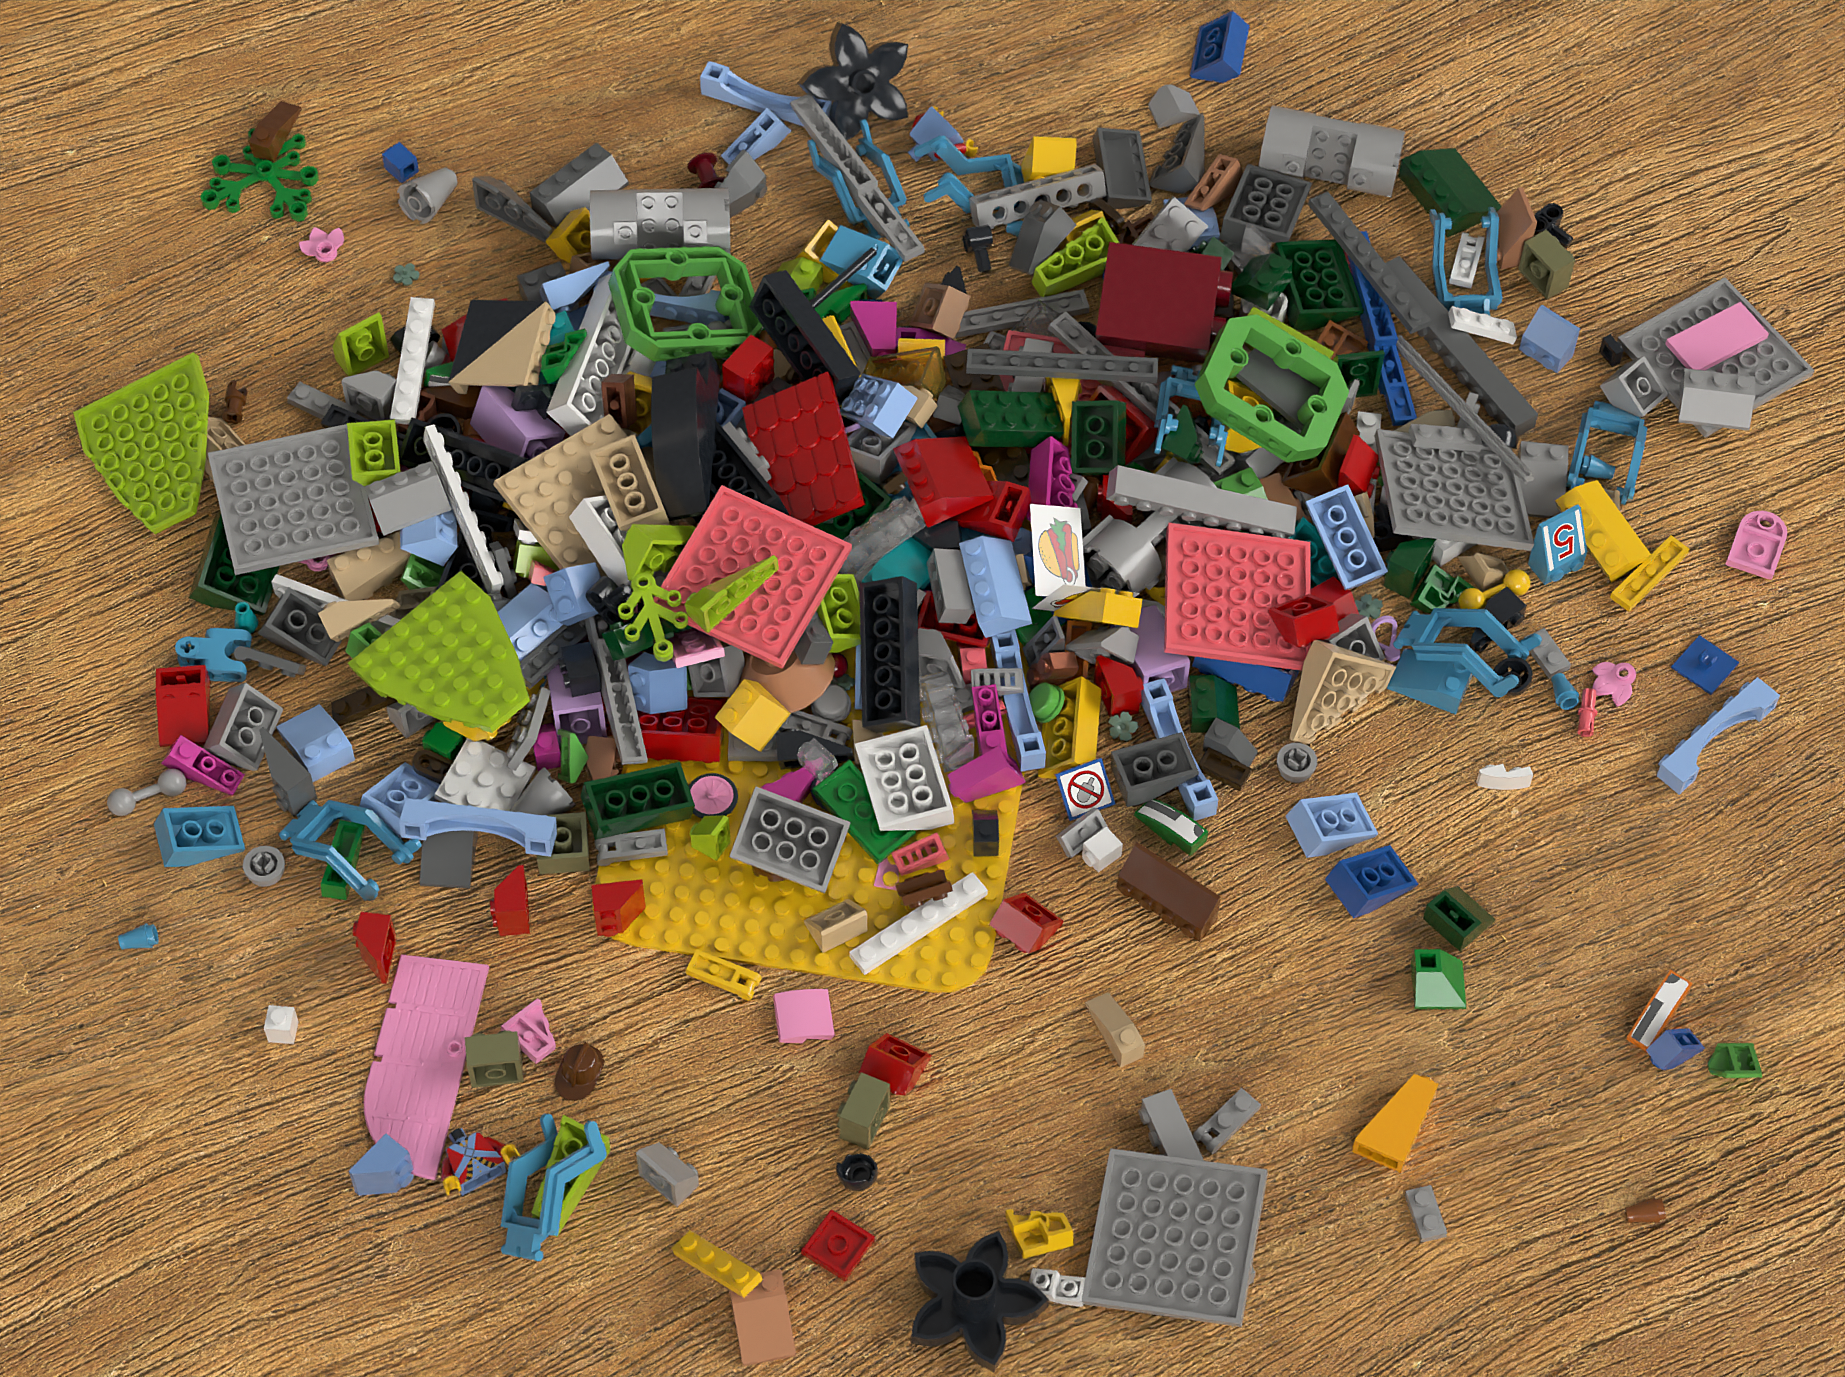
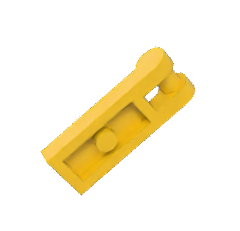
[686,949,762,1001]

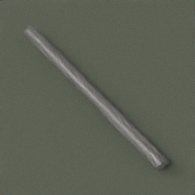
[1396,335,1535,484]

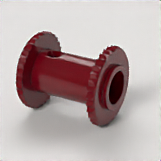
[687,152,725,188]

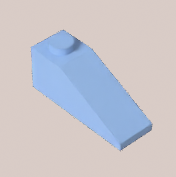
[721,107,791,164]

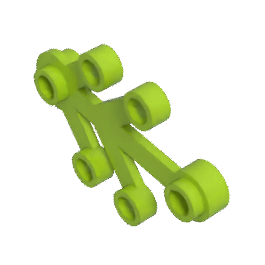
[618,573,688,662]

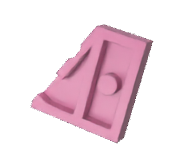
[501,998,556,1064]

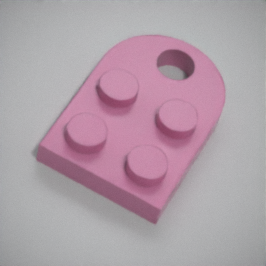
[1725,511,1787,580]

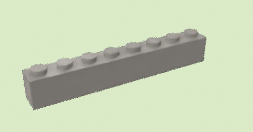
[1106,465,1297,539]
[1138,1089,1255,1284]

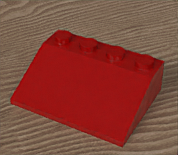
[893,437,994,528]
[637,697,727,763]

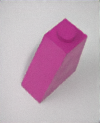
[850,301,897,363]
[948,746,1026,803]

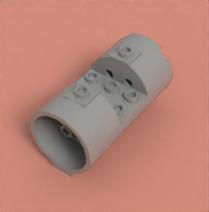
[1259,105,1405,197]
[590,188,730,260]
[1082,457,1217,593]

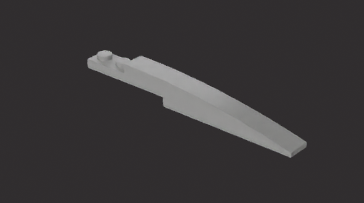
[790,94,924,262]
[1048,311,1235,476]
[584,614,648,765]

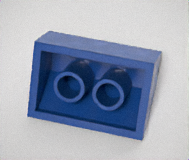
[1190,11,1250,83]

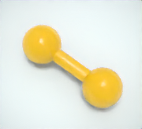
[1459,569,1530,609]

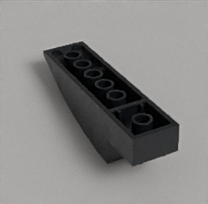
[651,351,720,521]

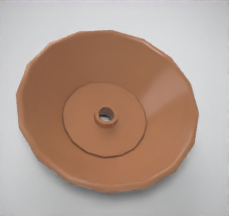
[736,650,835,713]

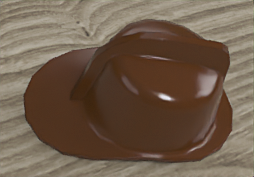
[555,1042,604,1101]

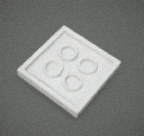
[434,738,536,811]

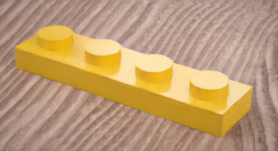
[1610,535,1690,612]
[671,1231,763,1298]

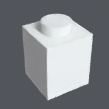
[1082,827,1123,872]
[264,1005,298,1044]

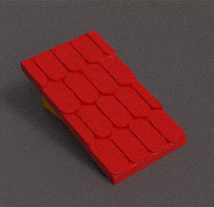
[742,371,865,526]

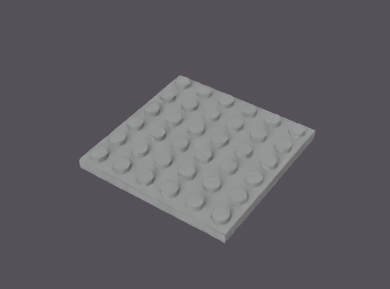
[1617,277,1814,438]
[208,424,379,575]
[1374,429,1534,551]
[1081,1148,1268,1327]

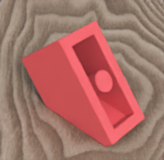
[956,642,987,684]

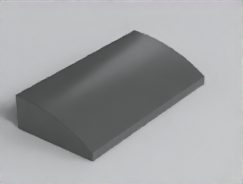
[1092,127,1152,209]

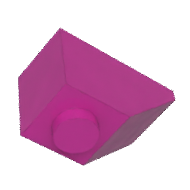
[533,723,561,771]

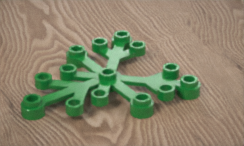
[200,128,319,222]

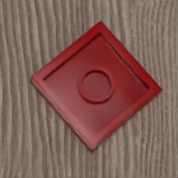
[801,1209,875,1282]

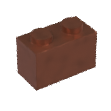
[601,374,637,428]

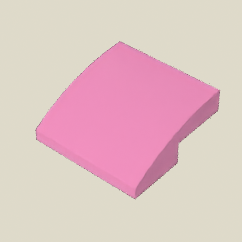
[773,989,834,1043]

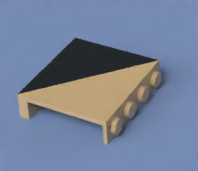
[448,300,555,394]

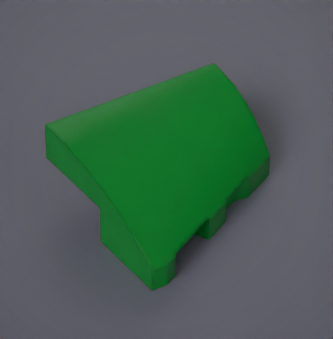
[541,328,587,384]
[1410,564,1475,614]

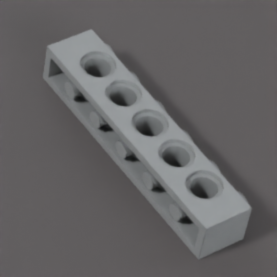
[969,164,1107,229]

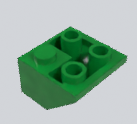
[1411,949,1467,1009]

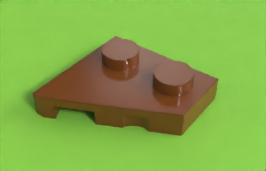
[1316,320,1368,360]

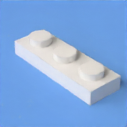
[1448,306,1517,344]

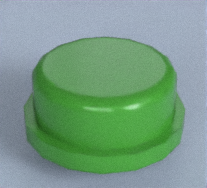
[1029,683,1065,723]

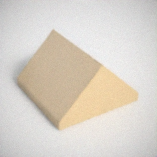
[804,899,867,953]

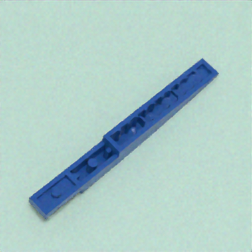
[1348,231,1417,426]

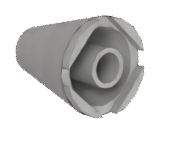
[397,168,458,224]
[510,768,576,815]

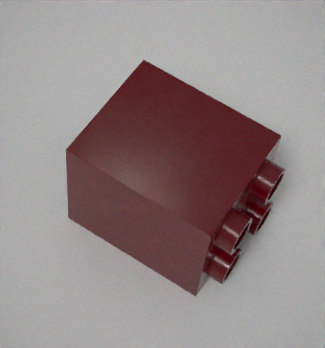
[1096,242,1233,364]

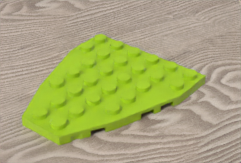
[73,352,209,534]
[348,571,530,733]

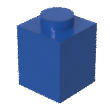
[382,142,419,184]

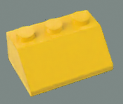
[1222,380,1272,453]

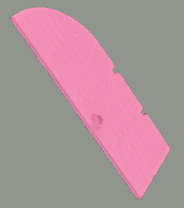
[364,955,489,1180]

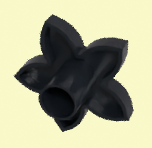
[797,22,908,141]
[911,1231,1049,1373]

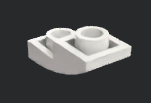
[1476,764,1533,790]
[1029,1268,1085,1307]

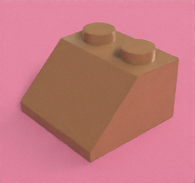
[909,283,970,339]

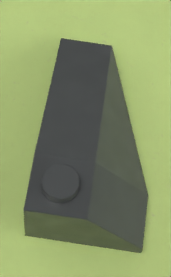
[1149,114,1205,194]
[714,149,767,218]
[472,176,552,243]

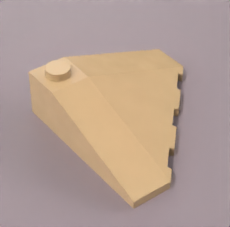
[1290,640,1396,744]

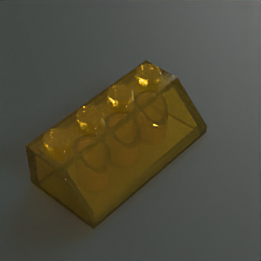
[862,346,946,402]

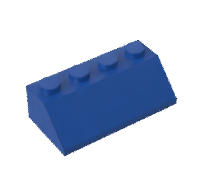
[1192,657,1300,702]

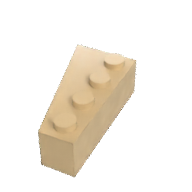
[327,531,411,601]

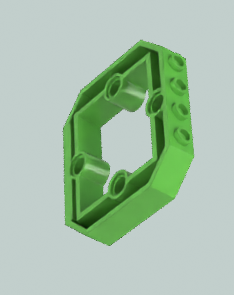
[608,246,763,362]
[1194,314,1349,463]

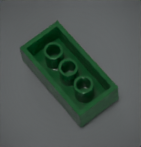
[957,390,1065,448]
[580,762,695,840]

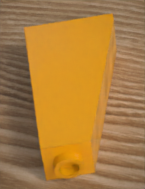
[1352,1074,1439,1173]

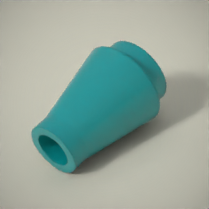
[234,602,259,634]

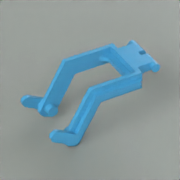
[807,119,910,239]
[914,135,1041,214]
[1429,207,1502,318]
[1154,365,1228,467]
[1566,400,1647,505]
[1393,608,1542,697]
[278,800,422,901]
[501,1113,606,1261]

